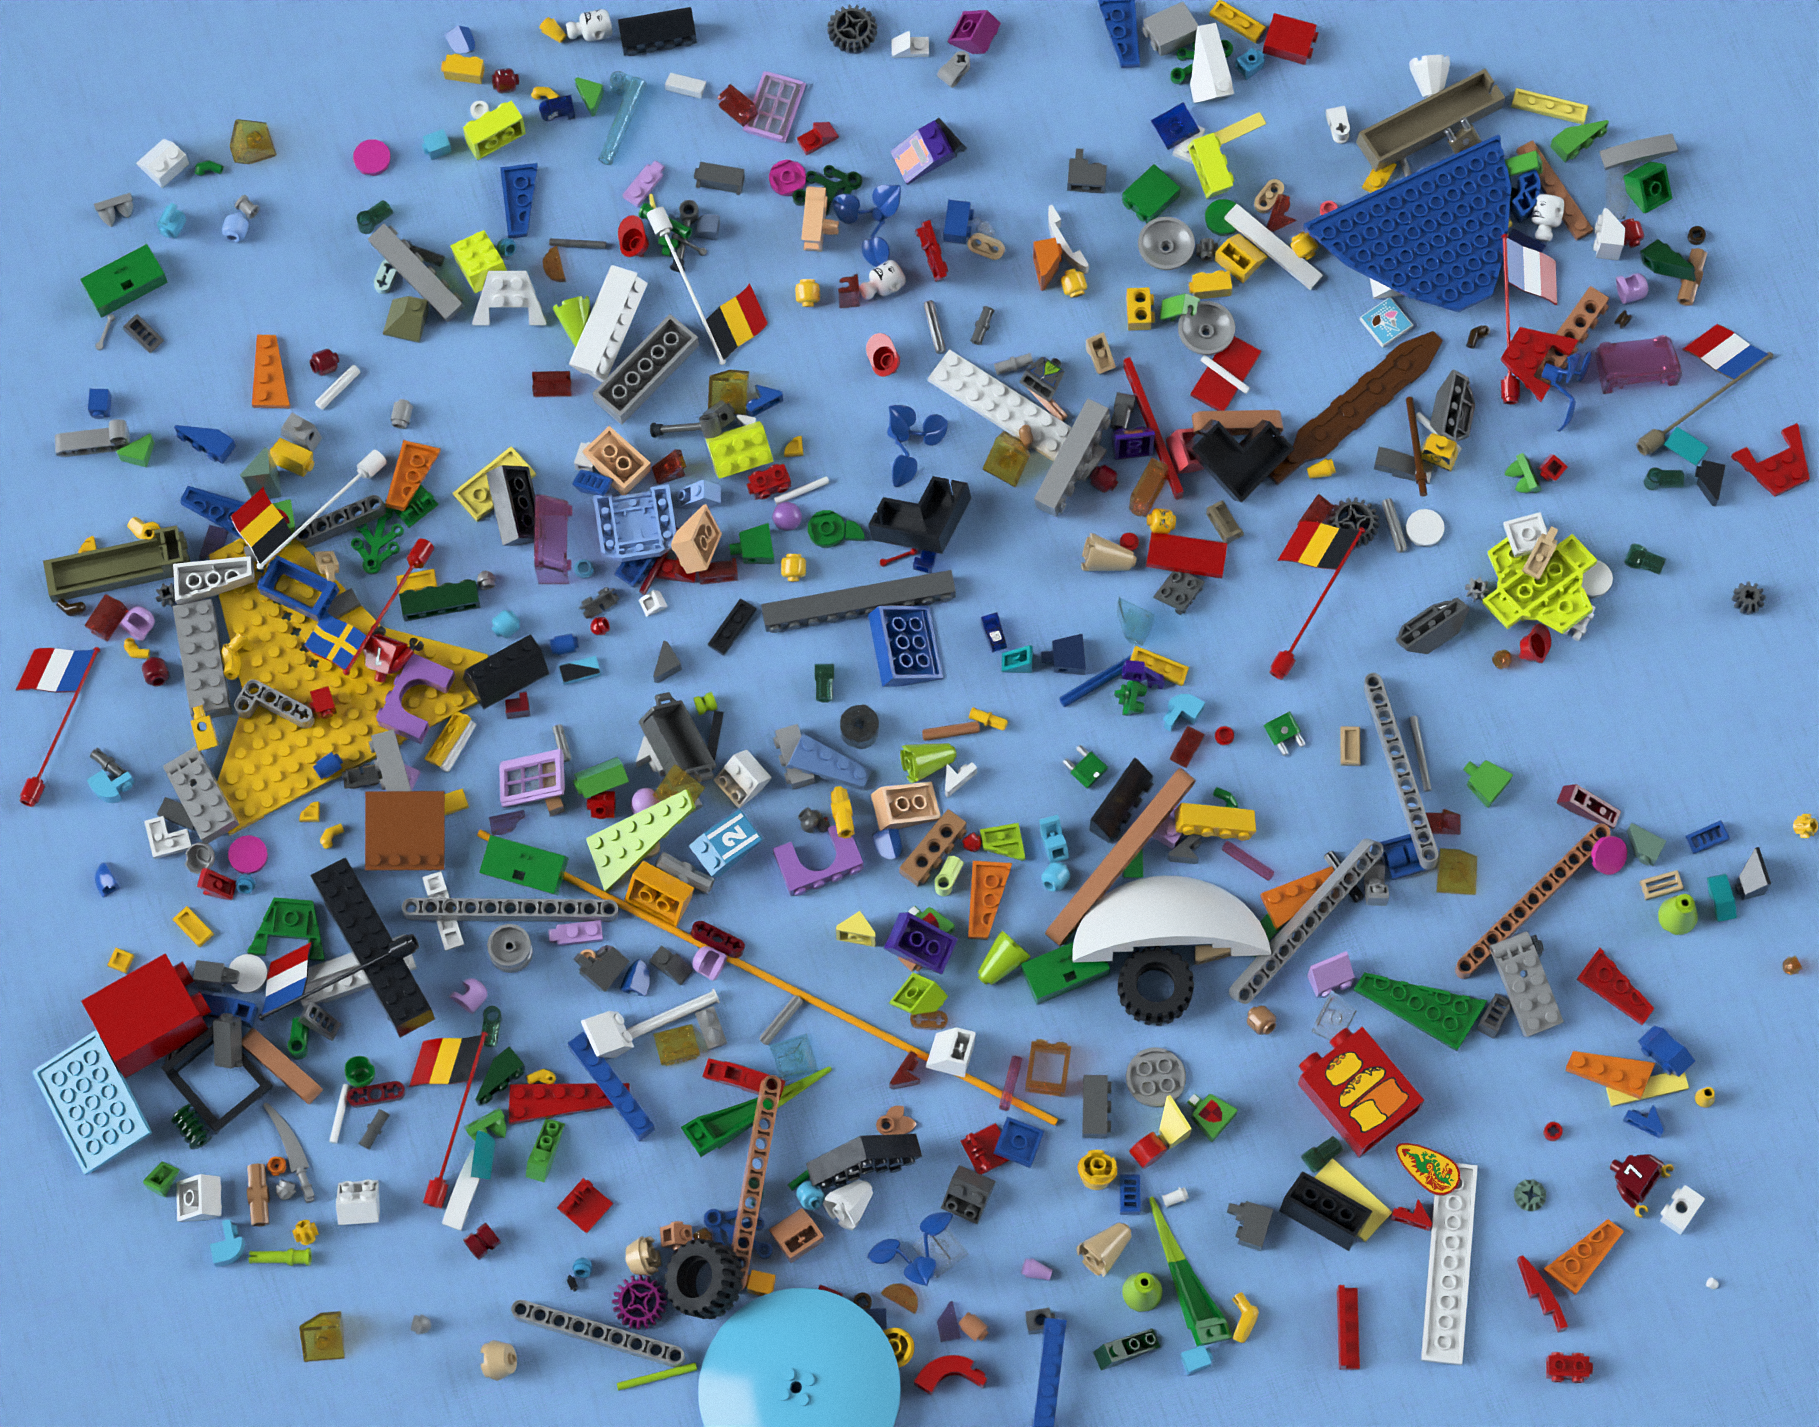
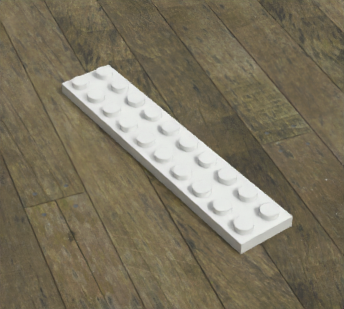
[928,349,1107,482]
[1421,1163,1478,1365]

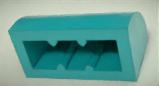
[1664,427,1709,466]
[471,1131,496,1180]

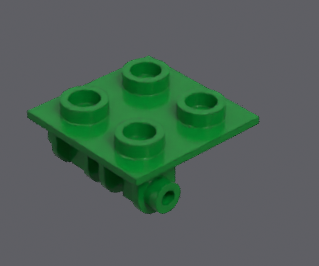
[385,485,439,528]

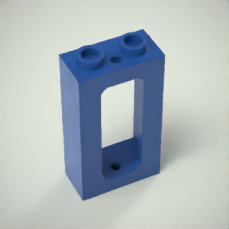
[257,555,340,622]

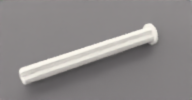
[626,988,720,1039]

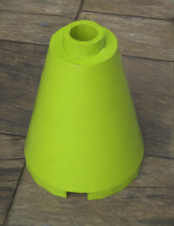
[553,296,591,348]
[900,743,957,783]
[1658,894,1698,935]
[977,930,1031,985]
[1122,1272,1163,1312]

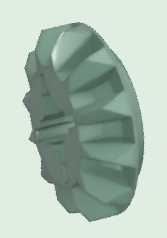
[1514,1179,1546,1211]

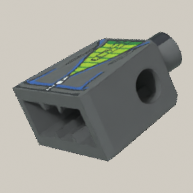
[1019,357,1064,402]

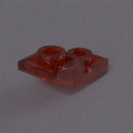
[1169,725,1205,768]

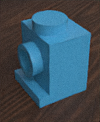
[1235,47,1265,80]

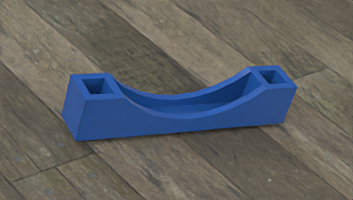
[567,1032,655,1142]
[1031,1318,1067,1427]

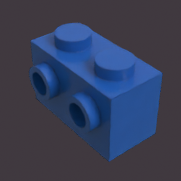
[943,199,974,244]

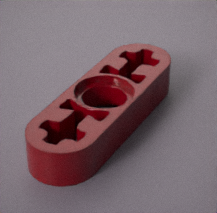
[691,921,745,958]
[347,1081,405,1108]

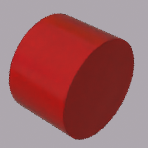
[1129,1132,1168,1169]

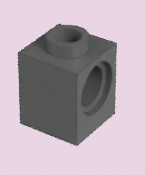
[1025,1307,1055,1335]

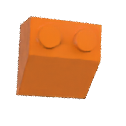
[1033,237,1062,291]

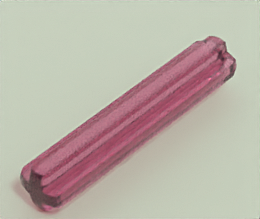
[1222,841,1274,881]
[999,1055,1022,1111]

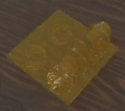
[653,764,705,803]
[653,1024,700,1067]

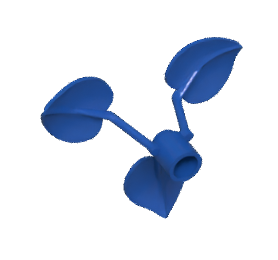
[832,185,901,267]
[1542,351,1592,432]
[887,405,948,487]
[867,1212,953,1286]

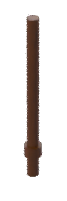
[1406,397,1427,497]

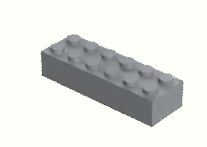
[592,314,699,425]
[1034,398,1111,517]
[173,599,232,719]

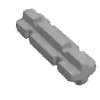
[552,724,571,762]

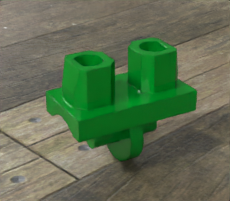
[1114,681,1147,716]

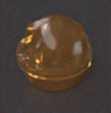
[1492,650,1512,669]
[1782,955,1803,975]
[693,1228,712,1241]

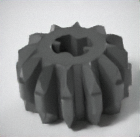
[1732,581,1766,615]

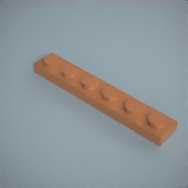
[1516,140,1593,241]

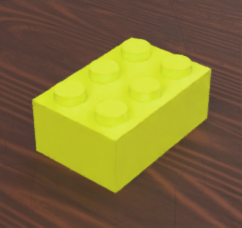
[463,100,526,161]
[1187,132,1234,199]
[450,230,507,293]
[705,421,774,479]

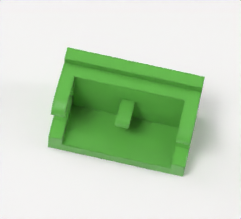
[1505,151,1543,182]
[1160,293,1200,322]

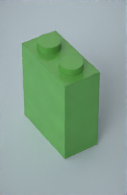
[572,757,629,799]

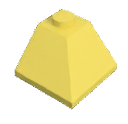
[1158,1095,1192,1149]

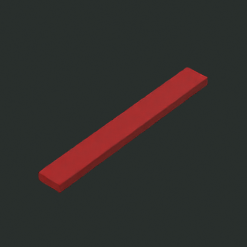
[1123,357,1184,500]

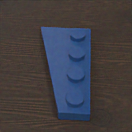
[500,163,538,239]
[180,485,245,540]

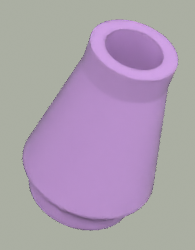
[1021,1258,1053,1281]

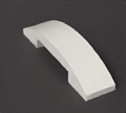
[1048,205,1089,274]
[422,871,464,951]
[442,1150,481,1231]

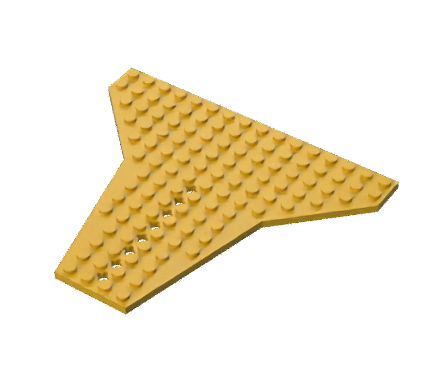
[209,538,488,836]

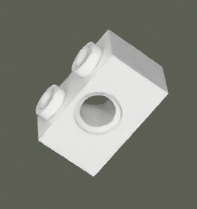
[1660,1185,1705,1235]

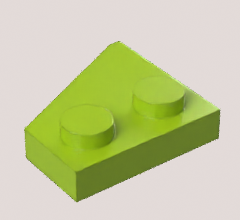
[980,823,1026,861]

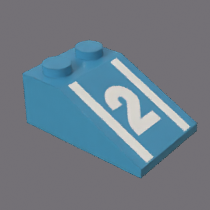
[689,809,763,877]

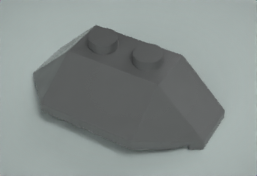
[1430,370,1475,442]
[1396,597,1469,654]

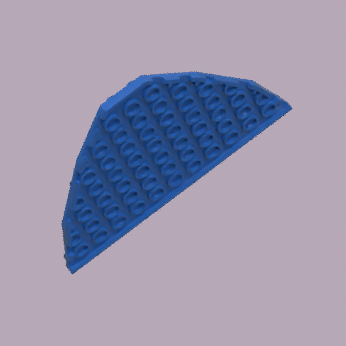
[1303,134,1511,313]

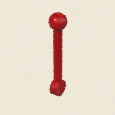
[880,548,918,567]

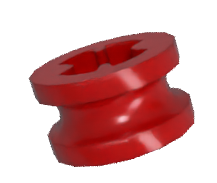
[1543,1122,1563,1141]

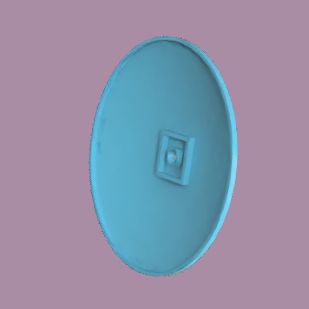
[698,1288,901,1427]

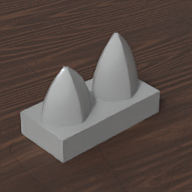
[94,193,133,227]
[695,1006,727,1051]

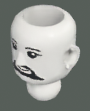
[566,9,612,42]
[1532,194,1564,242]
[859,260,906,300]

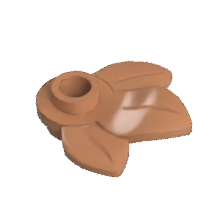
[876,1105,916,1135]

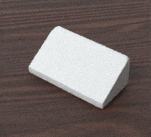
[665,73,706,99]

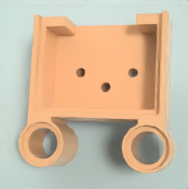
[801,186,839,252]

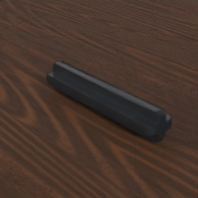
[1324,851,1364,903]

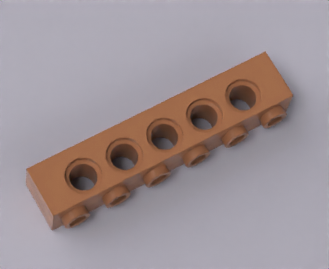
[1534,286,1609,387]

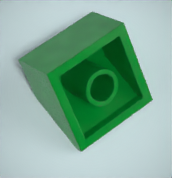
[1623,161,1673,213]

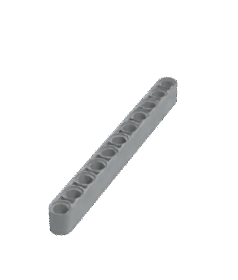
[1364,673,1439,870]
[1229,838,1384,1004]
[402,898,619,922]

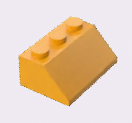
[624,861,694,927]

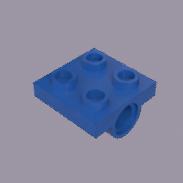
[1380,834,1427,880]

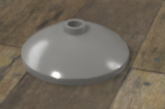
[1138,217,1195,270]
[1178,301,1235,355]

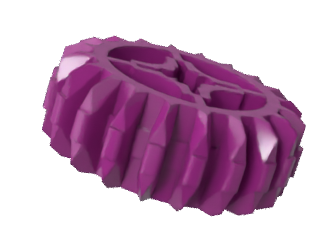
[612,1275,667,1330]

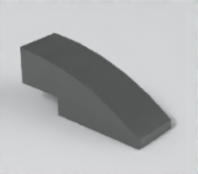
[1374,447,1433,484]

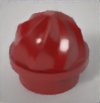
[590,617,610,636]
[961,832,982,852]

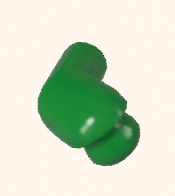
[195,160,224,176]
[1213,787,1238,808]

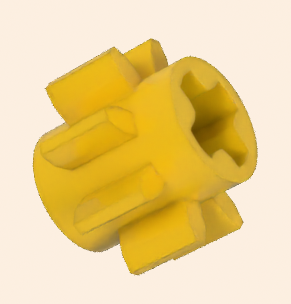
[1793,814,1818,838]
[292,1220,319,1245]

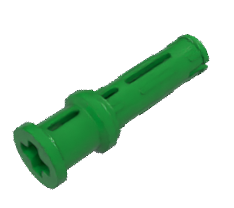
[639,203,692,239]

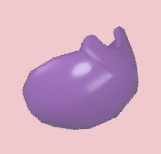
[772,502,802,531]

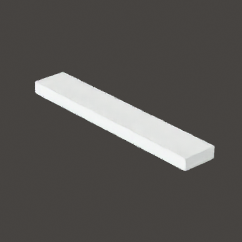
[1224,204,1323,290]

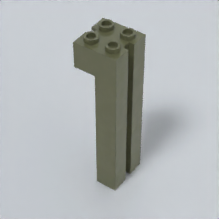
[43,525,191,603]

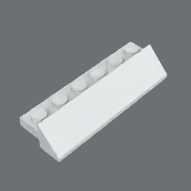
[569,265,648,382]
[301,934,417,1008]

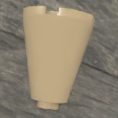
[1081,533,1136,571]
[1076,1223,1132,1277]

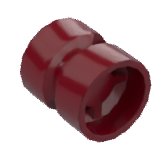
[463,1222,501,1260]

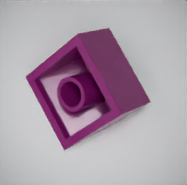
[947,10,1001,54]

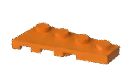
[252,334,291,409]
[385,440,441,511]
[968,861,1012,940]
[1260,866,1334,930]
[1565,1051,1655,1100]
[1543,1219,1624,1295]

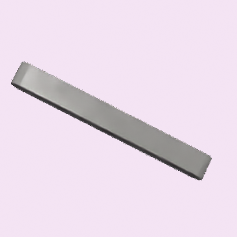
[511,1300,685,1368]

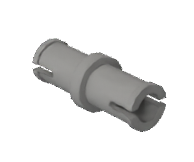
[994,353,1034,375]

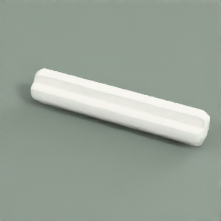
[315,365,360,410]
[440,720,476,772]

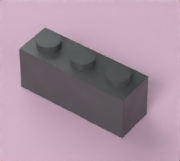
[1082,1075,1111,1139]

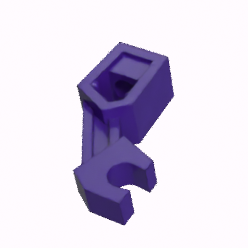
[1122,660,1165,689]

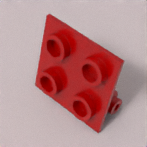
[960,1123,1010,1175]
[557,1178,613,1234]

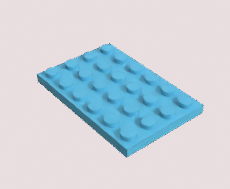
[32,1030,152,1175]

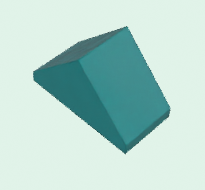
[1002,645,1033,673]

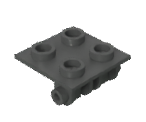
[1153,571,1205,615]

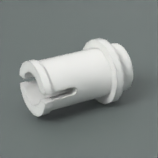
[1162,1187,1189,1208]

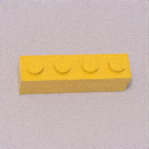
[1174,803,1256,841]

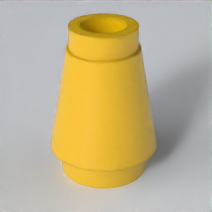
[539,17,567,43]
[1307,458,1336,479]
[1695,1087,1715,1108]

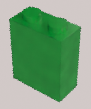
[1122,164,1181,223]

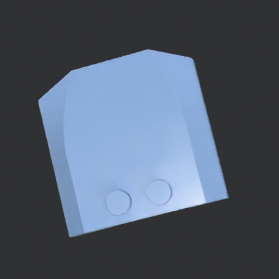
[593,484,676,562]

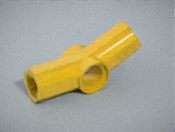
[831,786,855,839]

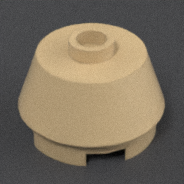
[625,1236,661,1276]
[480,1340,517,1381]

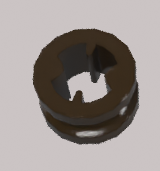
[1688,226,1706,245]
[1614,310,1633,329]
[854,1292,872,1309]

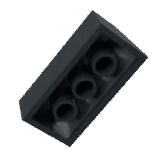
[618,7,697,56]
[486,465,545,546]
[463,634,549,710]
[1089,757,1154,843]
[1279,1171,1372,1251]

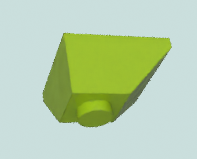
[889,973,948,1015]

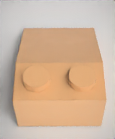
[583,426,651,495]
[671,504,722,574]
[871,782,941,831]

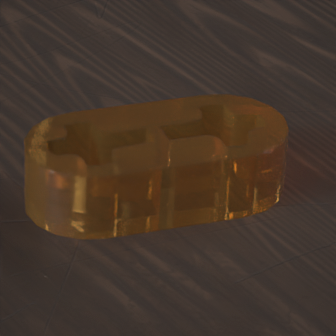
[910,1010,948,1030]

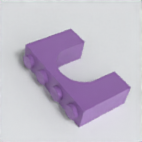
[376,654,456,744]
[773,825,864,896]

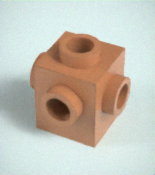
[660,1221,692,1252]

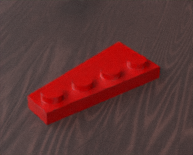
[1577,947,1654,1025]

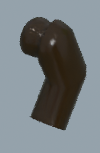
[1466,325,1490,349]
[56,598,86,617]

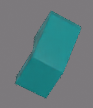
[1707,873,1737,922]

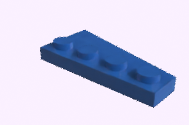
[1098,0,1140,68]

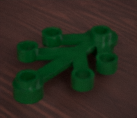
[792,165,862,216]

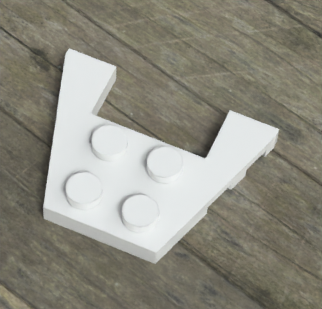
[472,271,547,325]

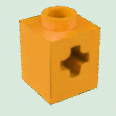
[745,1270,776,1296]

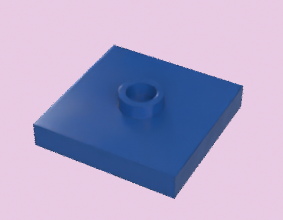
[993,1116,1044,1168]

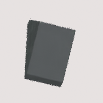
[653,641,682,683]

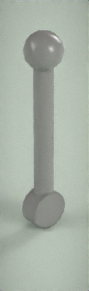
[95,314,115,351]

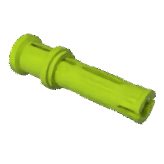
[249,1248,312,1266]

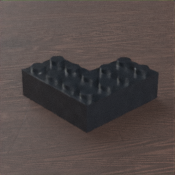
[1185,419,1295,503]
[868,476,971,554]
[806,1134,922,1188]

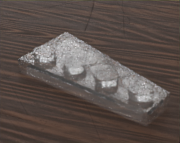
[1606,147,1640,219]

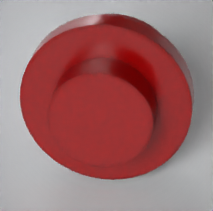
[1120,533,1139,551]
[1215,726,1234,746]

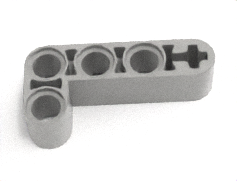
[55,419,130,457]
[234,680,315,728]

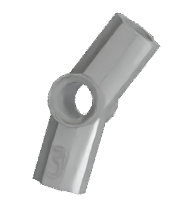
[655,852,715,894]

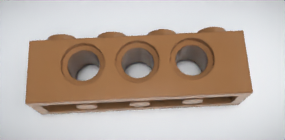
[899,809,967,887]

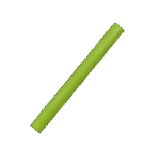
[616,1363,697,1391]

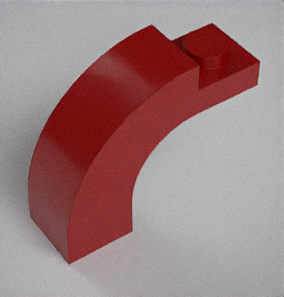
[914,1355,987,1395]

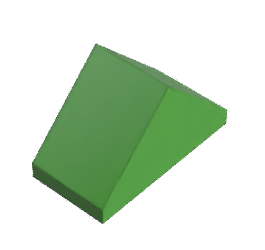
[575,77,604,117]
[116,434,155,468]
[143,1161,180,1197]

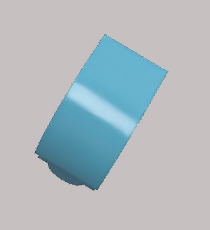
[1163,694,1205,732]
[87,770,135,803]
[1039,814,1069,863]
[210,1219,245,1267]

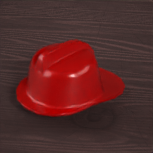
[618,215,649,257]
[866,333,900,377]
[1519,623,1551,663]

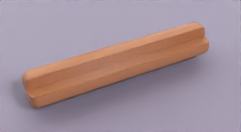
[1026,387,1068,421]
[922,721,980,741]

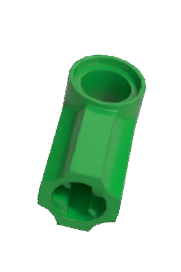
[287,1017,309,1059]

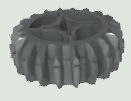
[827,4,877,54]
[1327,497,1380,548]

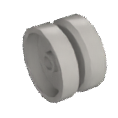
[487,924,533,973]

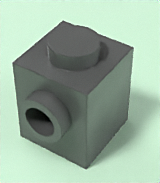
[703,401,736,429]

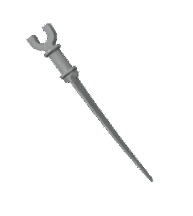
[263,1103,315,1203]

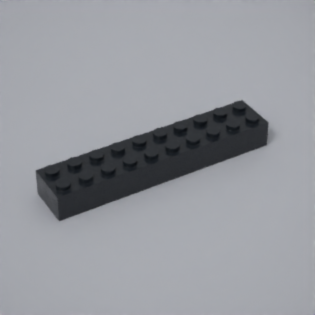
[310,857,435,1038]

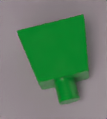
[729,523,775,564]

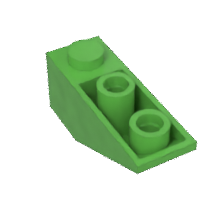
[1550,120,1609,162]
[526,1119,565,1183]

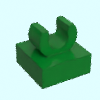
[658,236,679,257]

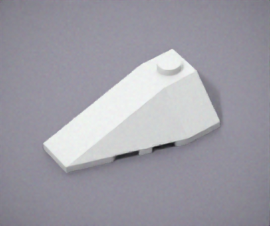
[1190,23,1234,103]

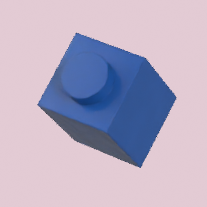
[88,388,112,419]

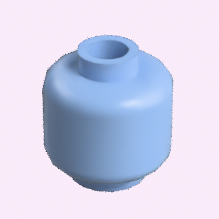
[222,213,249,242]

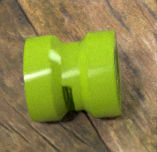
[693,691,718,716]

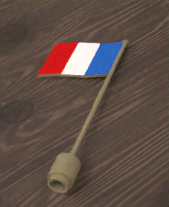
[1636,324,1773,456]

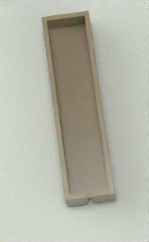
[1356,68,1505,172]

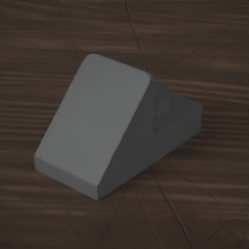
[1167,834,1203,864]
[649,945,693,986]

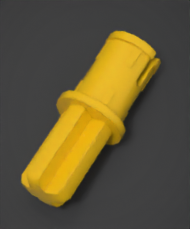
[969,707,1008,731]

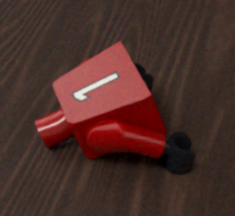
[363,626,424,682]

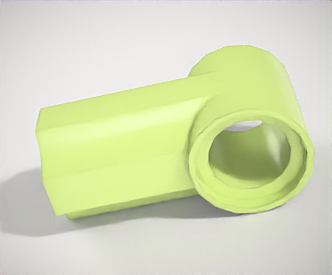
[935,856,964,897]

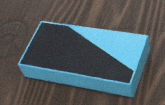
[558,656,601,685]

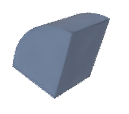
[695,214,720,240]

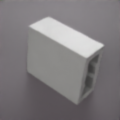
[1142,2,1199,56]

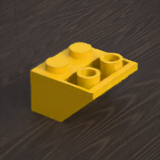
[1214,233,1268,283]

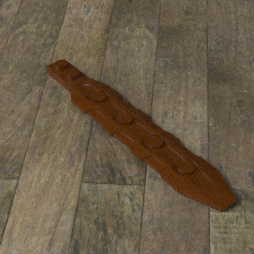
[1268,331,1443,486]

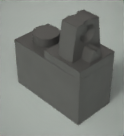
[1067,148,1107,194]
[573,945,630,992]
[193,960,240,992]
[1227,1201,1273,1251]

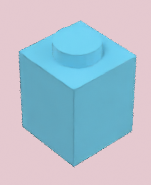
[421,129,452,160]
[1180,1345,1213,1375]

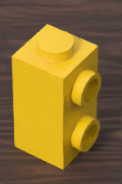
[441,54,485,84]
[1188,270,1232,299]
[270,438,315,477]

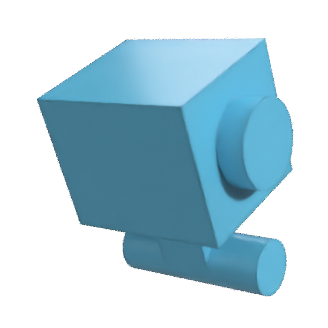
[157,203,186,239]

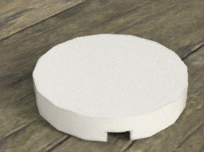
[1406,509,1445,547]
[1582,560,1613,598]
[229,954,268,994]

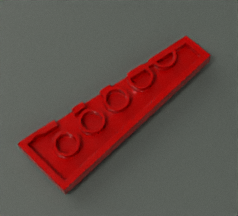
[509,1083,630,1124]

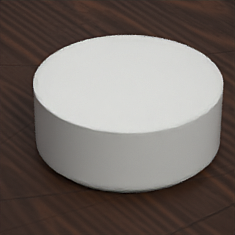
[470,101,489,120]

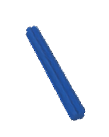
[1059,655,1131,707]

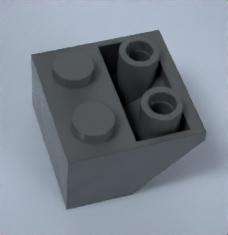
[941,1165,996,1224]

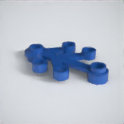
[704,1208,773,1262]

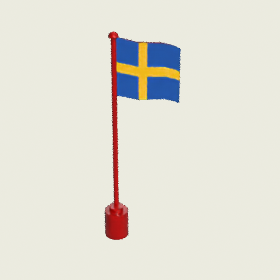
[304,538,434,676]

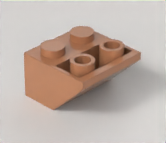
[769,1208,824,1263]

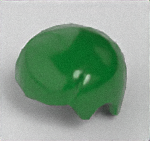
[344,1056,375,1088]

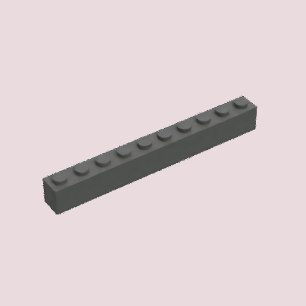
[761,570,956,633]

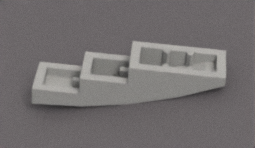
[1599,134,1678,170]

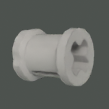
[235,195,260,220]

